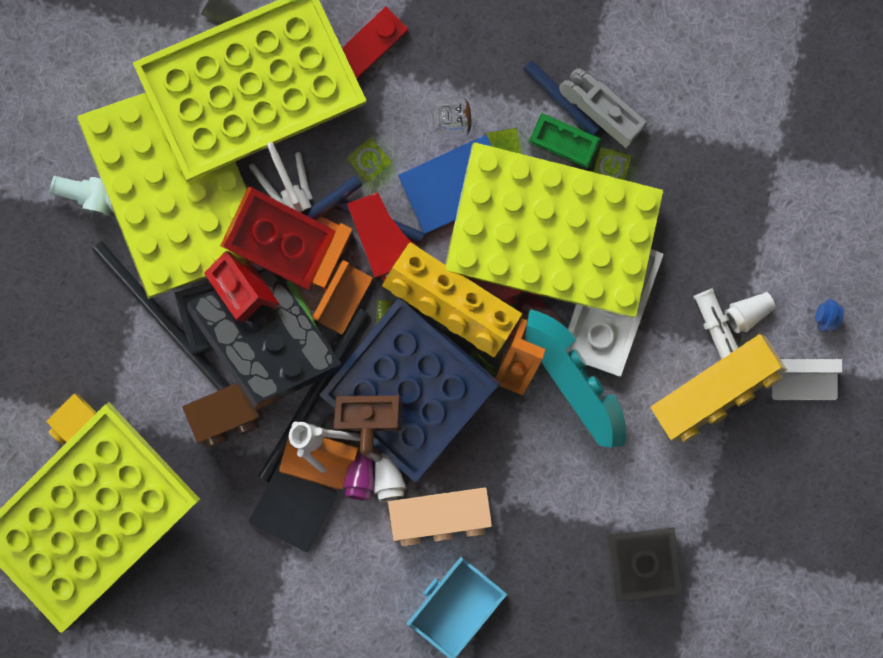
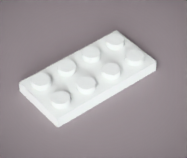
[568,249,663,377]

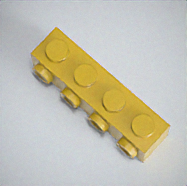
[382,242,522,357]
[650,334,788,443]

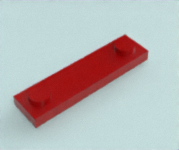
[342,6,409,79]

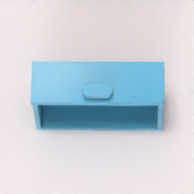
[407,556,507,658]

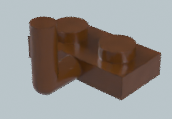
[334,395,403,462]

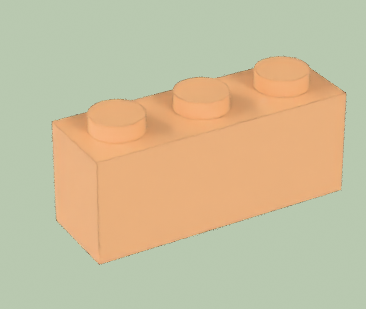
[388,487,492,546]

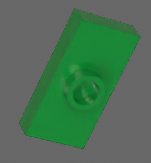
[528,113,601,170]

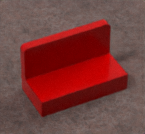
[204,251,280,322]

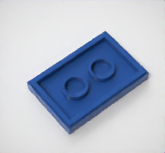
[398,135,492,235]

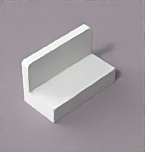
[772,359,842,400]

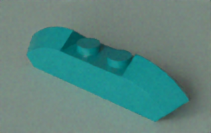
[524,310,626,448]

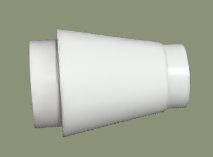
[725,292,776,333]
[374,453,407,502]

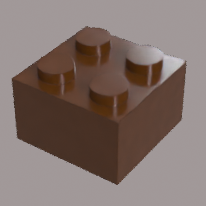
[182,383,264,448]

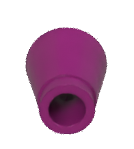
[342,451,374,501]

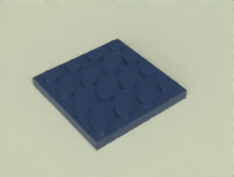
[320,298,501,483]

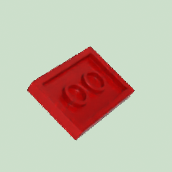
[220,187,336,290]

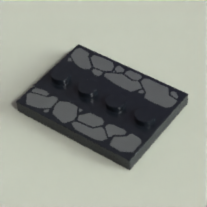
[187,269,342,410]

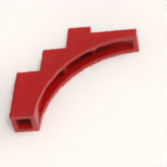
[347,192,537,305]

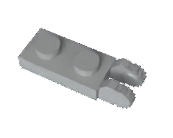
[559,68,647,148]

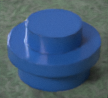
[815,299,844,332]

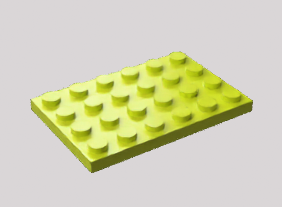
[133,0,367,183]
[77,92,248,299]
[445,142,663,318]
[0,402,201,633]

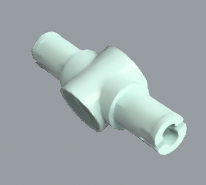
[50,176,114,216]

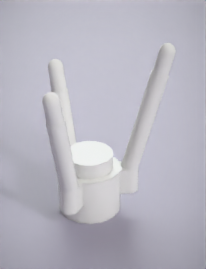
[249,142,313,212]
[289,421,361,473]

